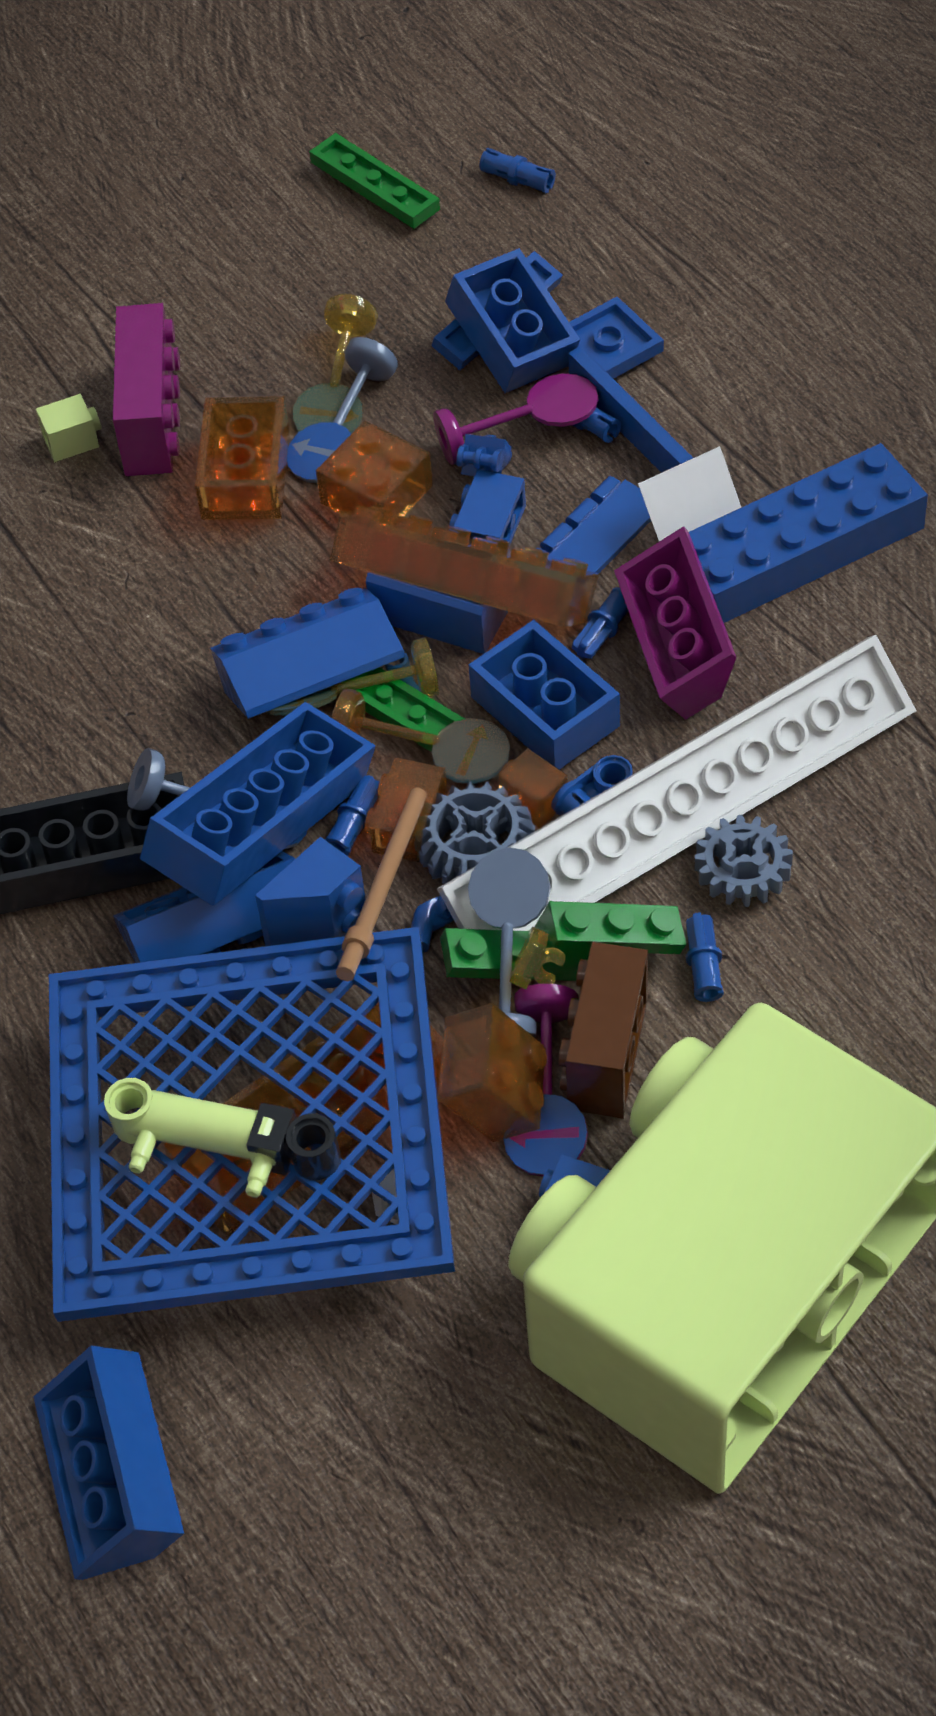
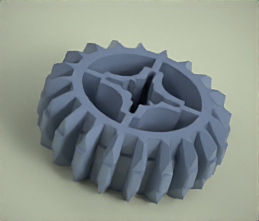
[415,780,535,884]

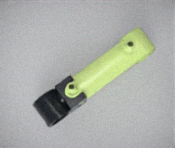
[104,1078,341,1197]

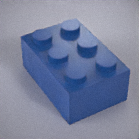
[445,248,580,393]
[468,620,620,772]

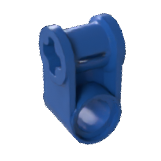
[551,755,633,815]

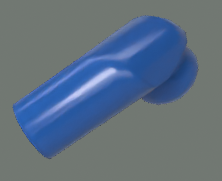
[411,896,454,953]

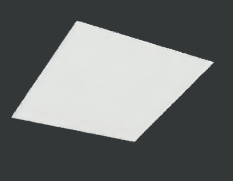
[638,446,741,541]

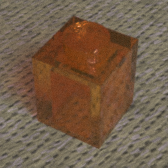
[498,749,568,829]

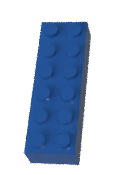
[689,443,928,623]
[140,702,376,906]

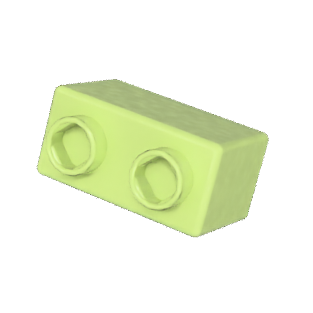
[508,1003,936,1494]

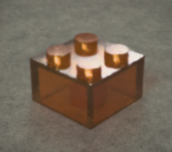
[316,421,433,536]
[438,1003,547,1142]

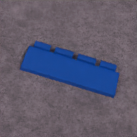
[517,476,651,609]

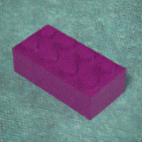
[113,303,180,476]

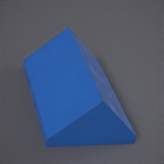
[366,570,510,654]

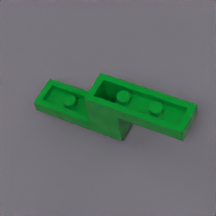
[440,901,686,981]

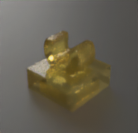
[509,926,566,989]

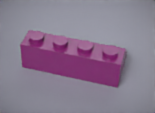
[614,526,737,720]

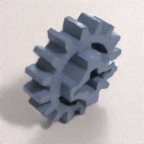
[694,815,793,907]

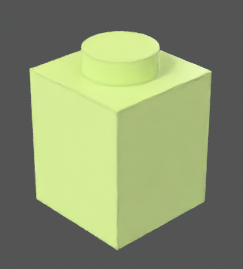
[36,394,102,462]

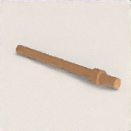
[336,787,427,981]

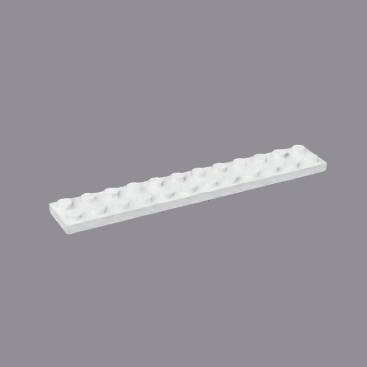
[437,635,916,931]

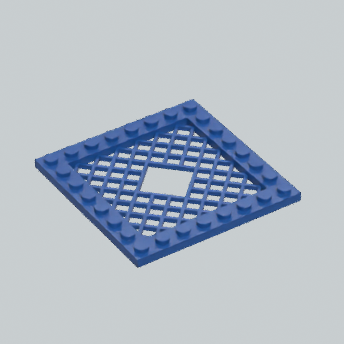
[49,927,455,1322]

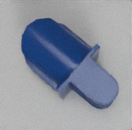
[456,434,512,476]

